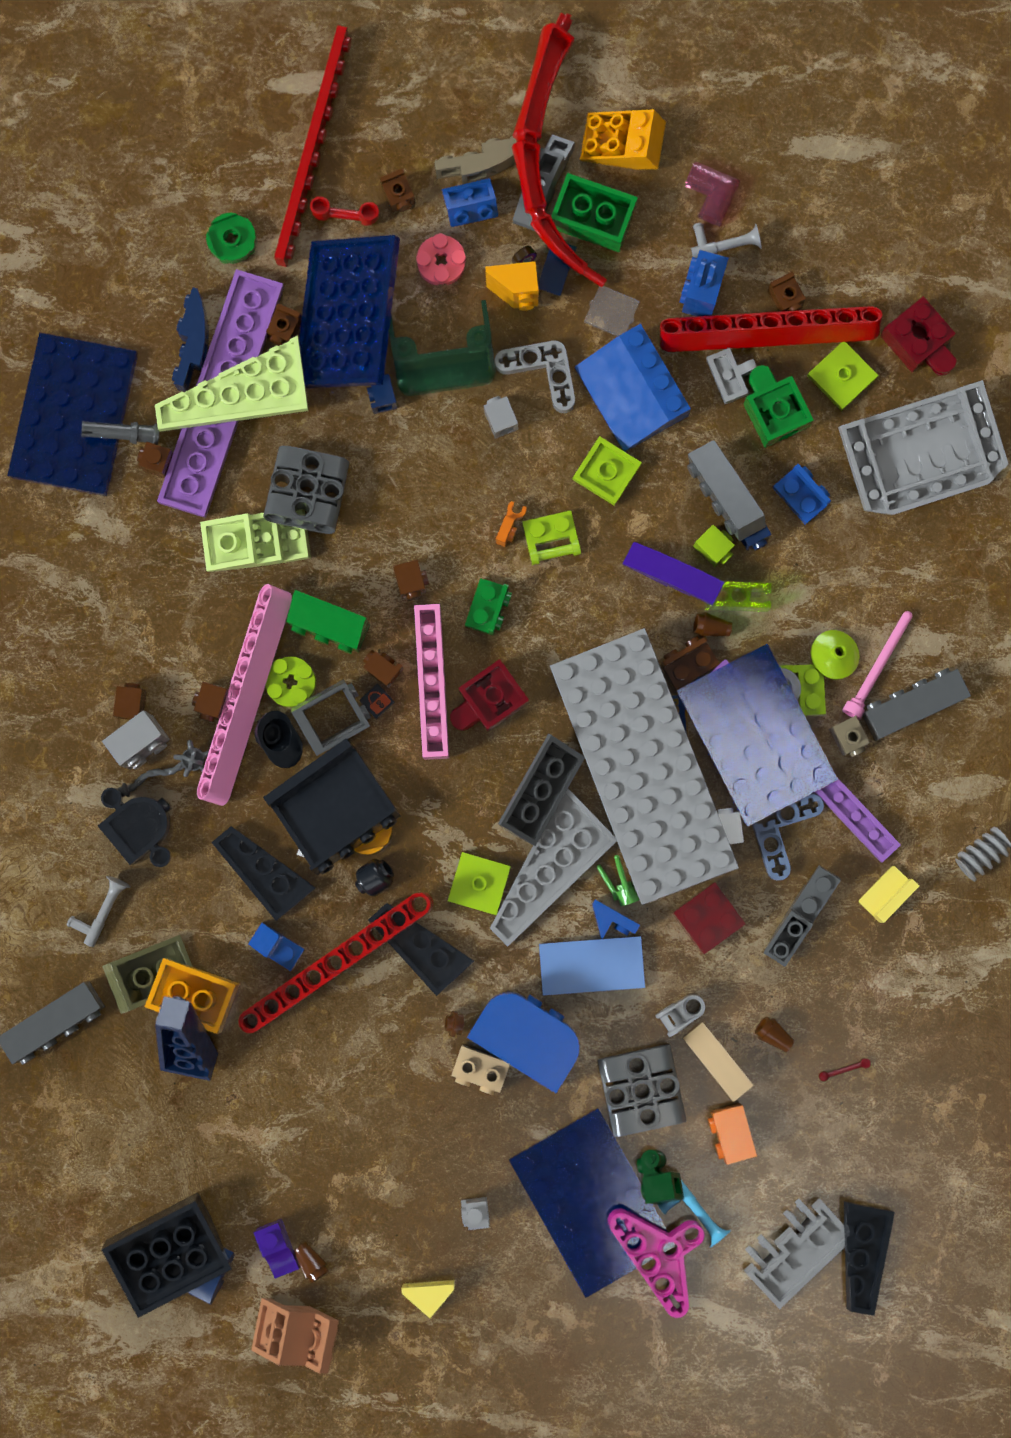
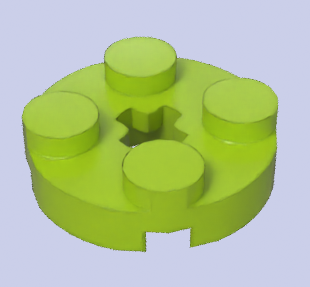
[265,657,316,708]

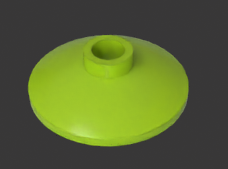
[811,630,860,679]

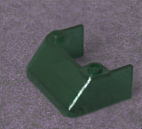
[386,300,496,396]

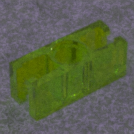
[705,581,772,612]

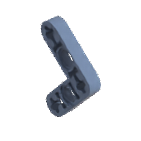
[751,794,824,881]

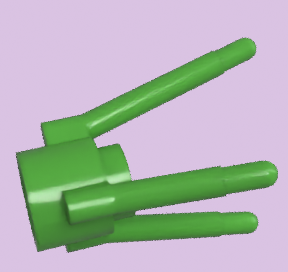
[597,855,639,906]

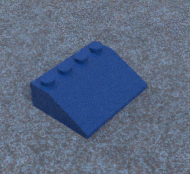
[575,324,691,452]

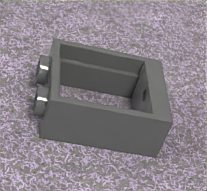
[291,679,371,756]

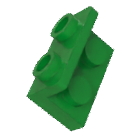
[465,578,512,636]

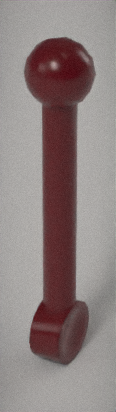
[819,1058,871,1082]

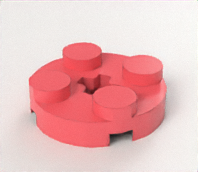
[416,233,466,286]

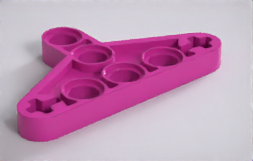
[608,1209,704,1318]

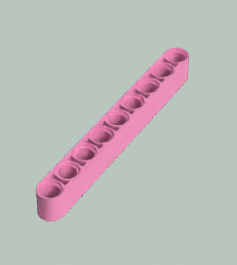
[197,584,292,806]

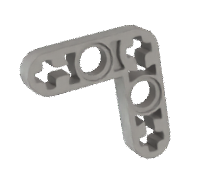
[495,341,575,413]

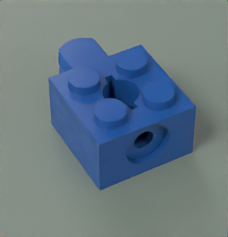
[679,250,729,316]

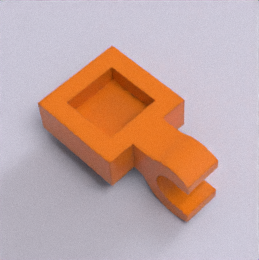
[496,501,526,547]

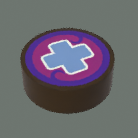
[512,246,537,264]

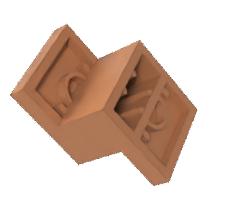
[251,1298,339,1374]

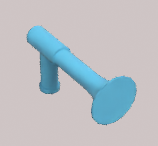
[658,1180,731,1247]

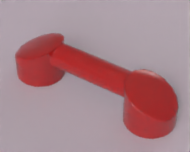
[310,196,379,226]

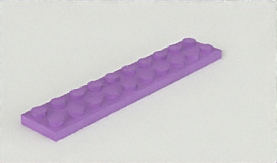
[157,269,284,518]

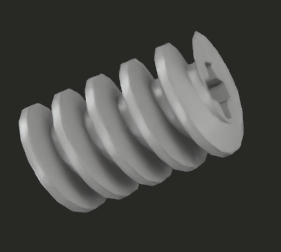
[955,827,1011,882]

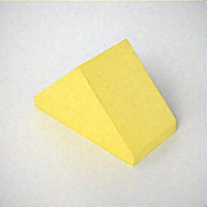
[402,1280,455,1318]

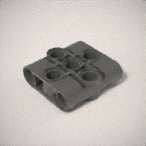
[263,445,350,534]
[597,1044,687,1137]

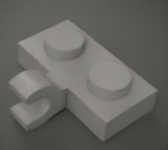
[706,348,757,404]

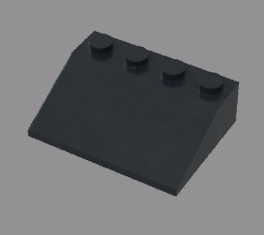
[101,1192,232,1318]

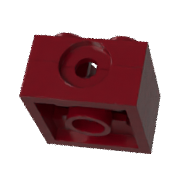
[880,296,957,376]
[450,659,529,732]

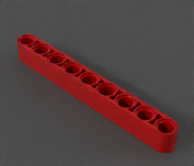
[659,306,882,352]
[238,892,434,1033]

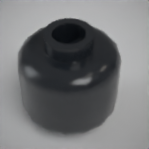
[355,859,394,897]

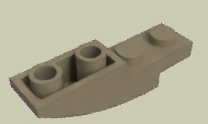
[434,136,516,184]

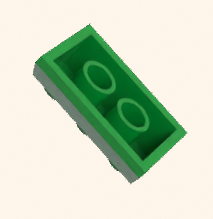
[286,590,370,654]

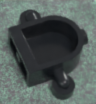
[98,788,172,867]

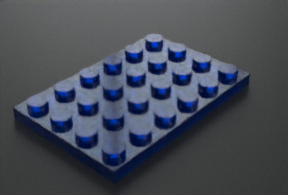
[299,235,400,388]
[7,332,138,497]
[676,643,838,827]
[509,1108,676,1298]

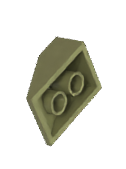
[102,935,193,1014]

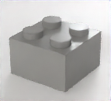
[102,710,170,770]

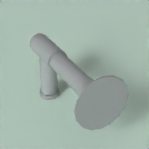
[691,223,762,258]
[67,876,131,947]

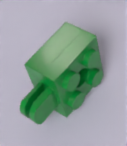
[743,365,814,448]

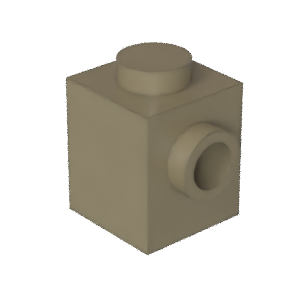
[829,716,870,757]

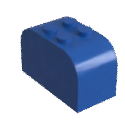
[467,992,579,1093]

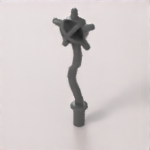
[116,740,209,797]

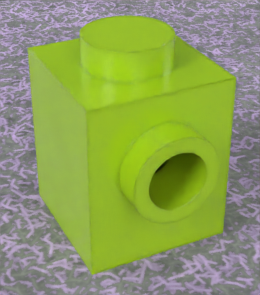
[693,525,735,567]

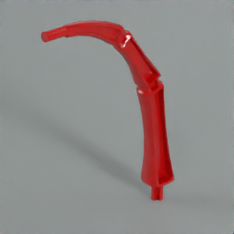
[512,13,607,287]

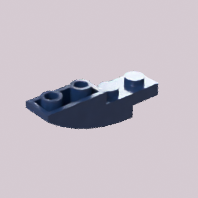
[172,287,209,392]

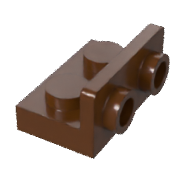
[661,636,720,691]

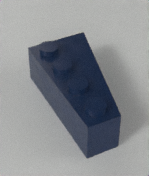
[155,996,218,1081]

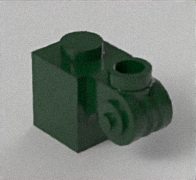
[637,1150,684,1205]

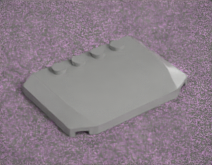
[838,380,1009,515]

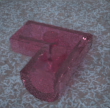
[685,161,740,227]

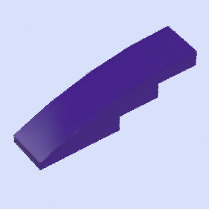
[622,542,724,606]

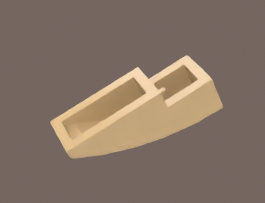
[683,1022,754,1102]

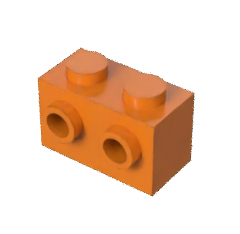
[708,1103,757,1165]

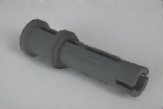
[81,421,159,445]

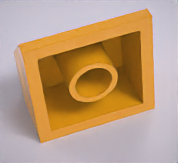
[485,261,539,311]

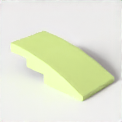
[200,509,311,572]

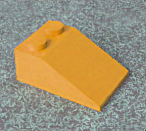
[145,958,240,1034]

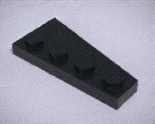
[211,826,316,921]
[368,903,474,996]
[844,1201,895,1316]

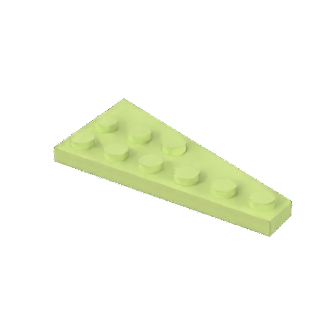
[155,335,308,432]

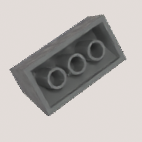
[498,734,585,846]

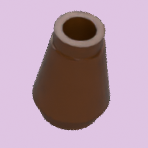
[693,612,732,637]
[755,1017,794,1052]
[293,1242,329,1283]

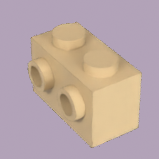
[451,1045,510,1095]

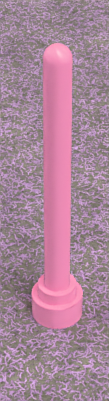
[842,611,912,720]

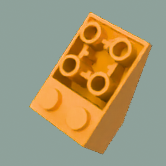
[580,109,666,170]

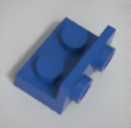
[442,178,498,227]
[773,464,831,525]

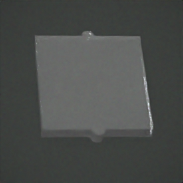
[584,286,640,336]

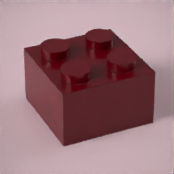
[672,882,745,955]

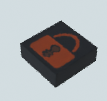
[359,683,395,720]

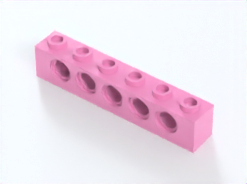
[414,604,449,760]

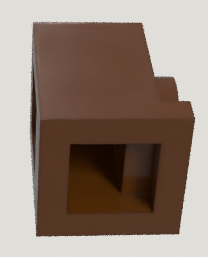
[380,169,415,213]
[768,271,806,312]
[266,303,303,346]
[363,650,404,689]

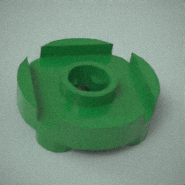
[206,212,257,264]

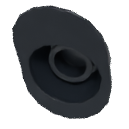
[254,711,303,768]

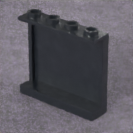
[263,738,401,875]

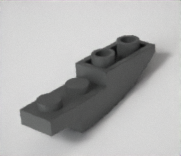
[513,135,575,231]
[763,865,841,967]

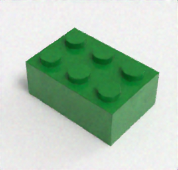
[551,173,638,253]

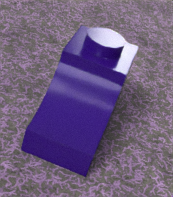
[254,1218,300,1279]

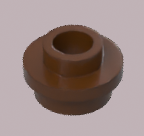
[445,1011,464,1037]

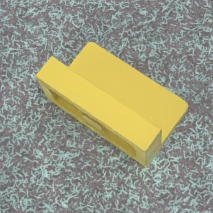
[859,866,919,923]

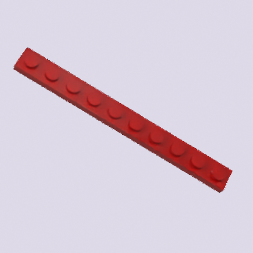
[274,25,352,267]

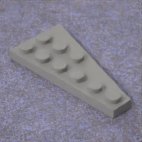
[490,789,617,947]

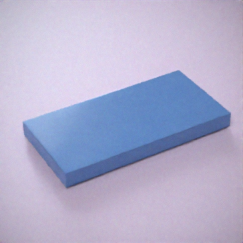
[539,936,645,995]

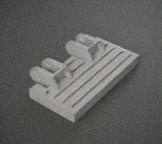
[744,1198,845,1309]

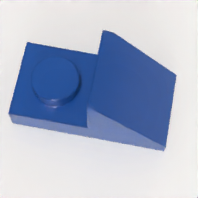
[592,900,640,939]
[248,922,305,971]

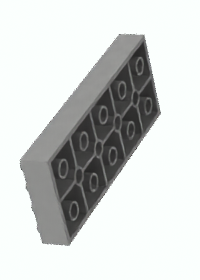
[550,628,739,905]

